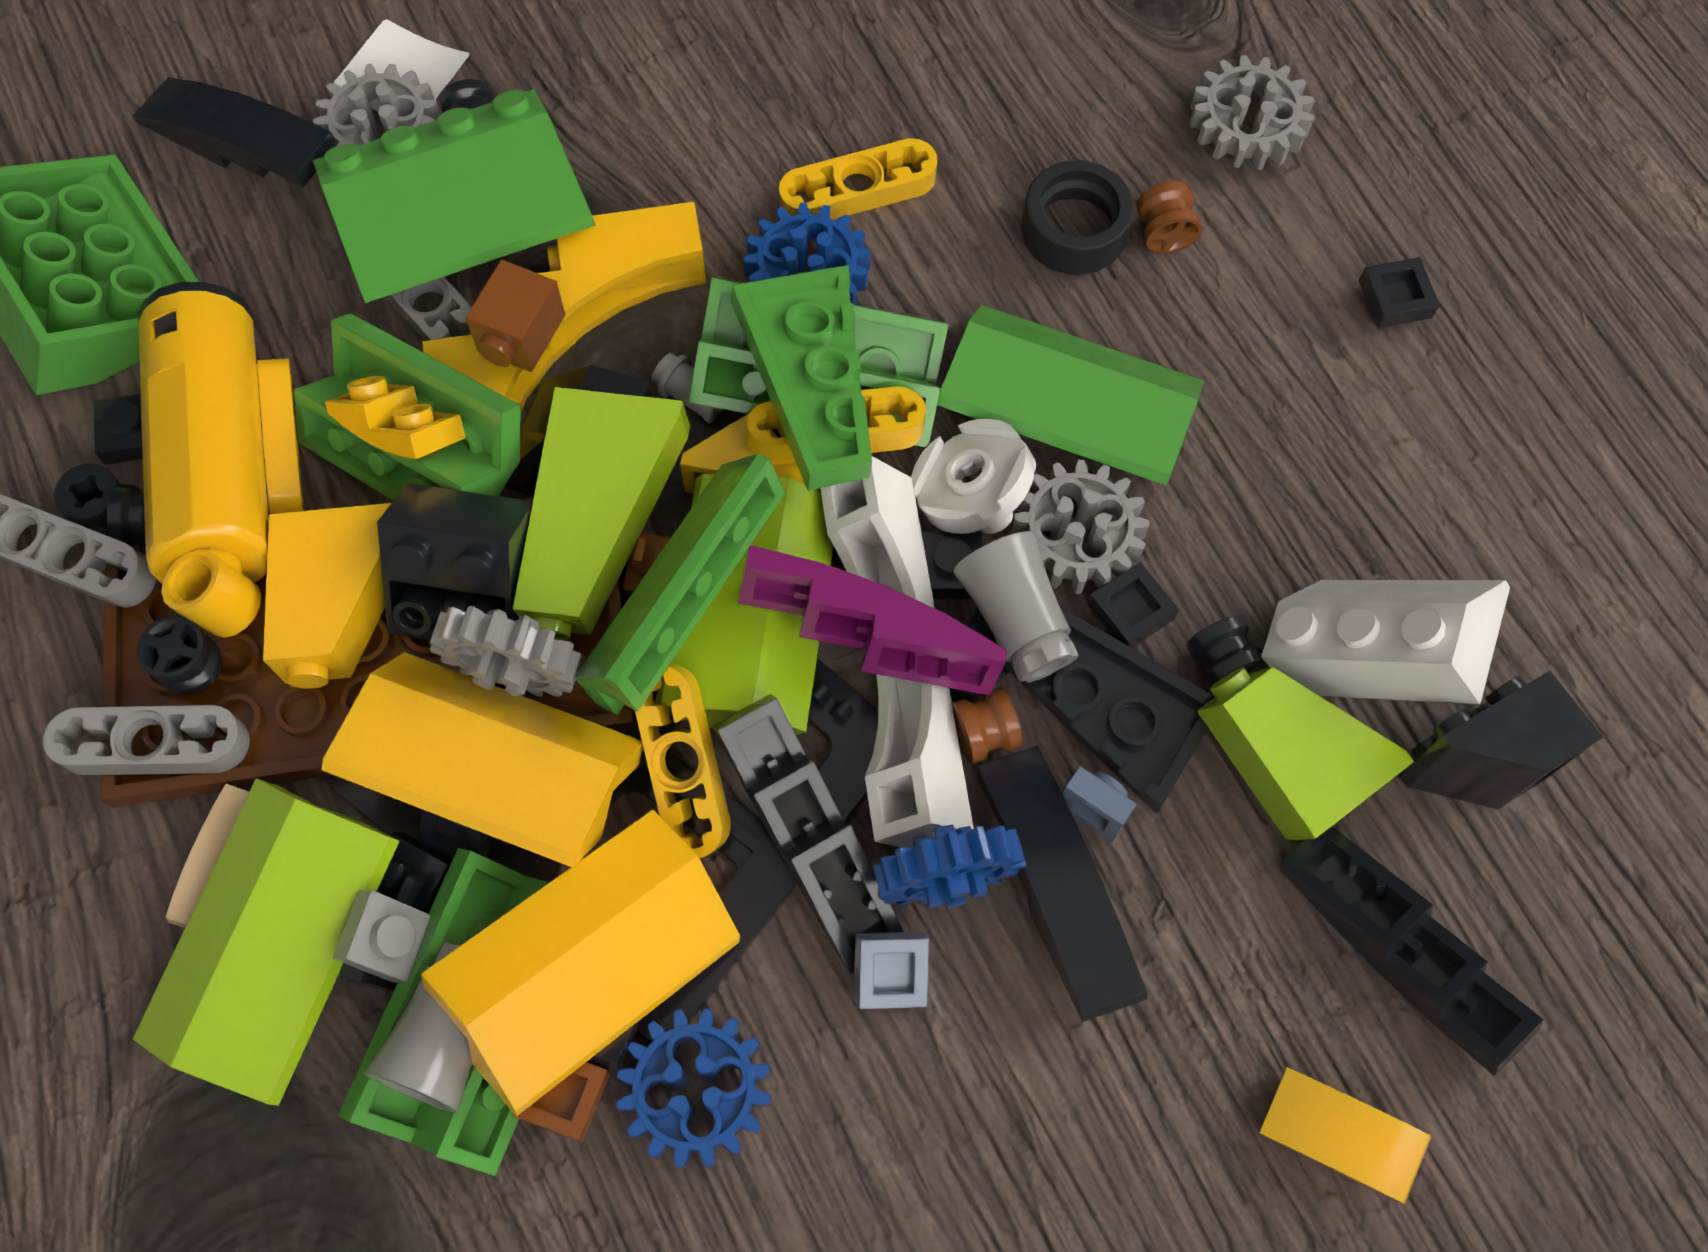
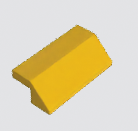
[321,652,643,868]
[421,810,740,1117]

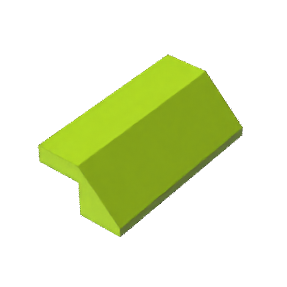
[655,474,833,735]
[133,778,399,1106]

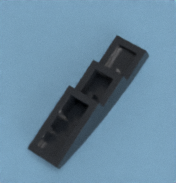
[133,77,337,188]
[712,694,904,974]
[977,745,1147,1022]
[1280,826,1543,1077]

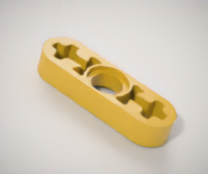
[779,138,937,220]
[257,358,304,514]
[746,386,926,465]
[635,664,731,858]

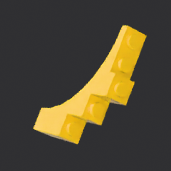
[422,201,707,497]

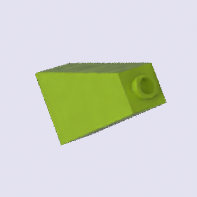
[513,387,690,640]

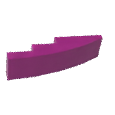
[738,545,1007,695]

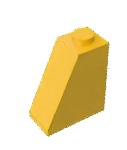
[263,503,391,689]

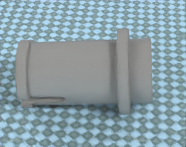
[651,353,724,424]

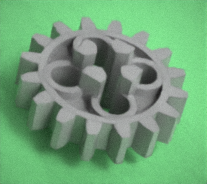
[1189,55,1315,170]
[313,64,441,146]
[1011,460,1150,594]
[429,606,582,697]

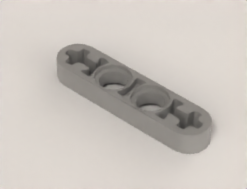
[0,494,157,608]

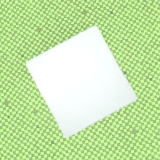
[333,19,469,111]

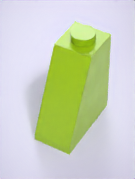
[1197,667,1414,840]

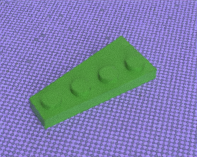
[731,265,872,491]

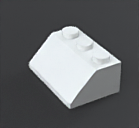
[1261,580,1510,704]

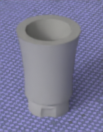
[953,531,1078,683]
[363,942,472,1113]

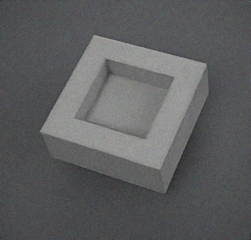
[333,890,431,983]

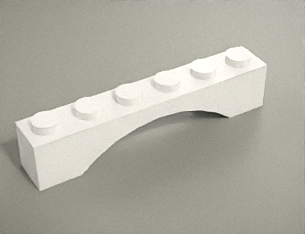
[820,456,974,848]

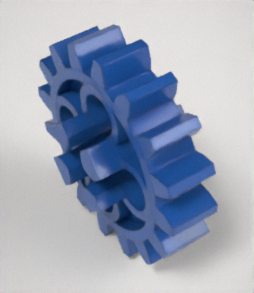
[744,203,871,305]
[873,824,1026,908]
[616,1008,771,1169]

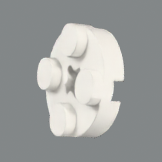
[911,419,1036,534]

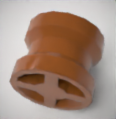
[1136,181,1203,254]
[951,687,1022,764]

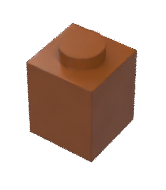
[466,259,565,372]

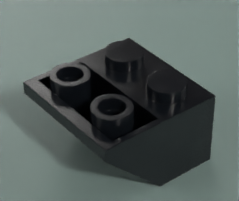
[377,483,533,640]
[1399,671,1603,809]

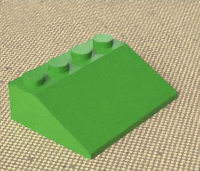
[313,89,595,303]
[0,155,199,395]

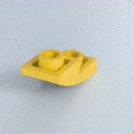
[325,376,466,459]
[1260,1067,1431,1204]

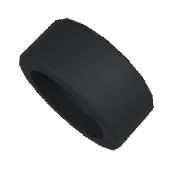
[1021,160,1135,275]

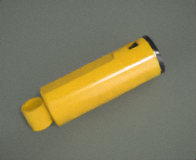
[138,282,269,638]

